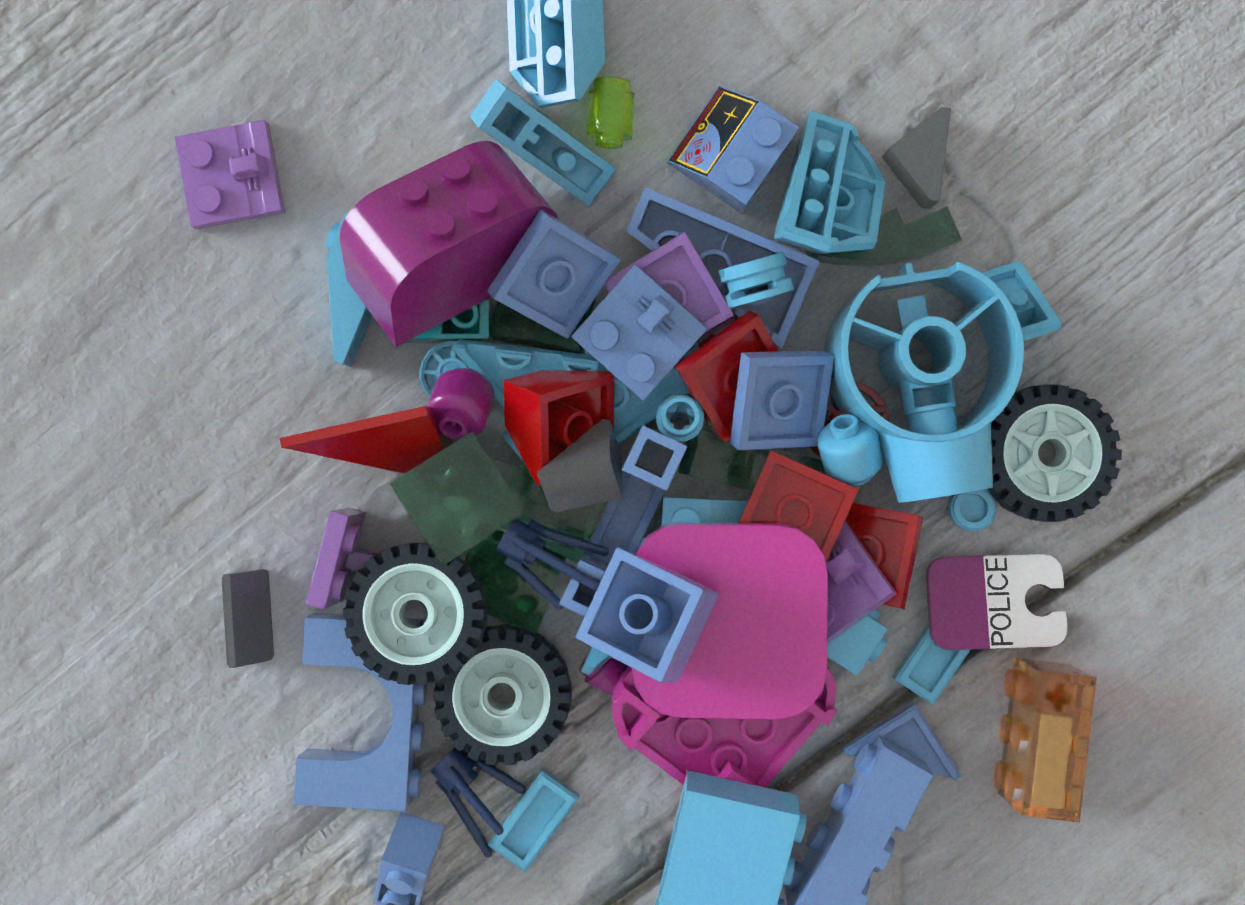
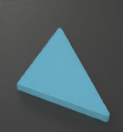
[452,339,690,445]

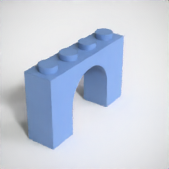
[559,426,687,616]
[294,613,427,812]

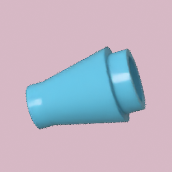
[656,395,704,442]

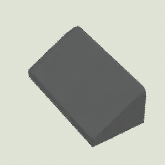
[221,569,274,668]

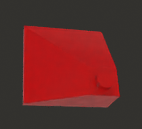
[280,406,457,481]

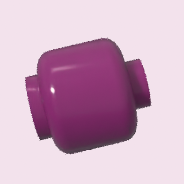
[427,368,494,439]

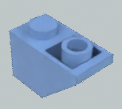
[373,812,444,905]

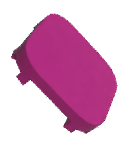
[632,521,828,719]
[611,666,837,788]

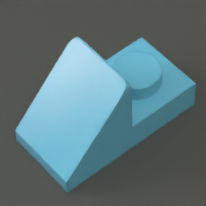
[981,260,1062,341]

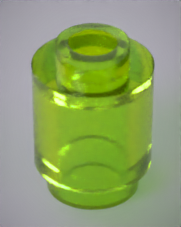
[586,77,635,149]

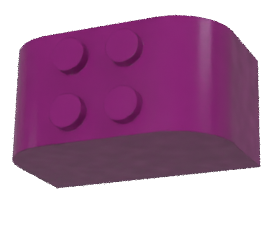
[339,141,558,347]

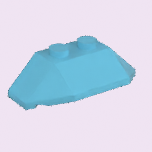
[507,0,606,108]
[773,110,886,254]

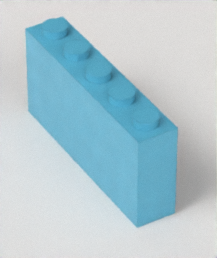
[655,770,806,905]

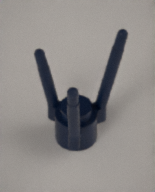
[497,518,609,610]
[430,747,526,857]

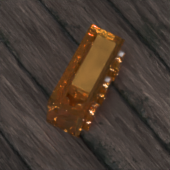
[993,658,1097,823]

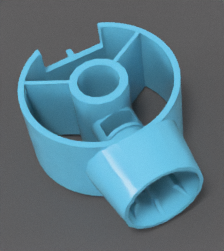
[824,262,1024,503]

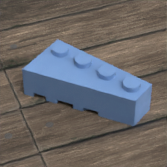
[627,187,820,349]
[783,735,933,905]

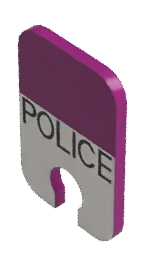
[926,554,1067,650]

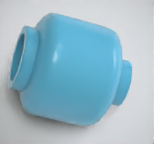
[817,414,884,486]

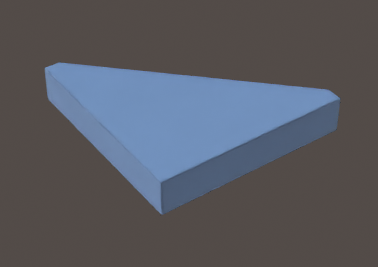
[842,702,961,780]

